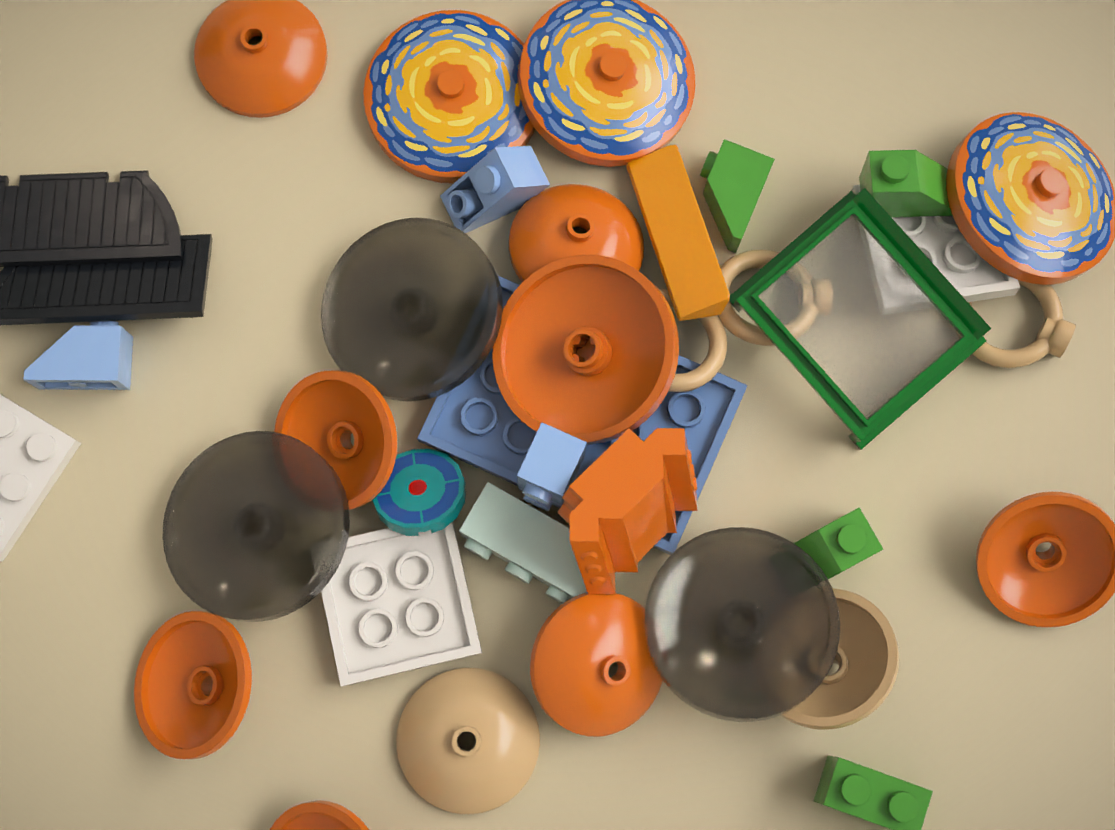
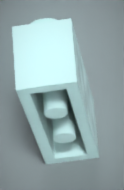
[459,482,587,604]

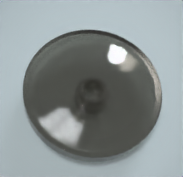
[321,218,503,402]
[162,431,350,622]
[644,527,840,722]

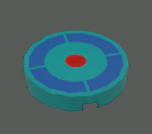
[373,449,466,536]

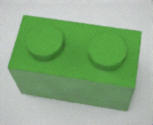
[814,755,933,830]

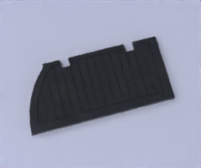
[0,170,183,267]
[0,234,212,326]

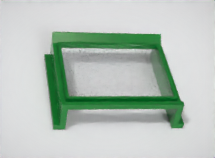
[730,188,991,450]

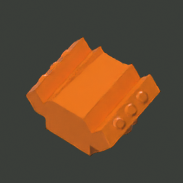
[558,428,698,594]

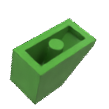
[700,139,775,253]
[859,150,953,217]
[768,507,883,598]

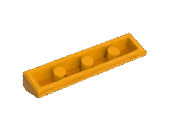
[626,145,730,321]

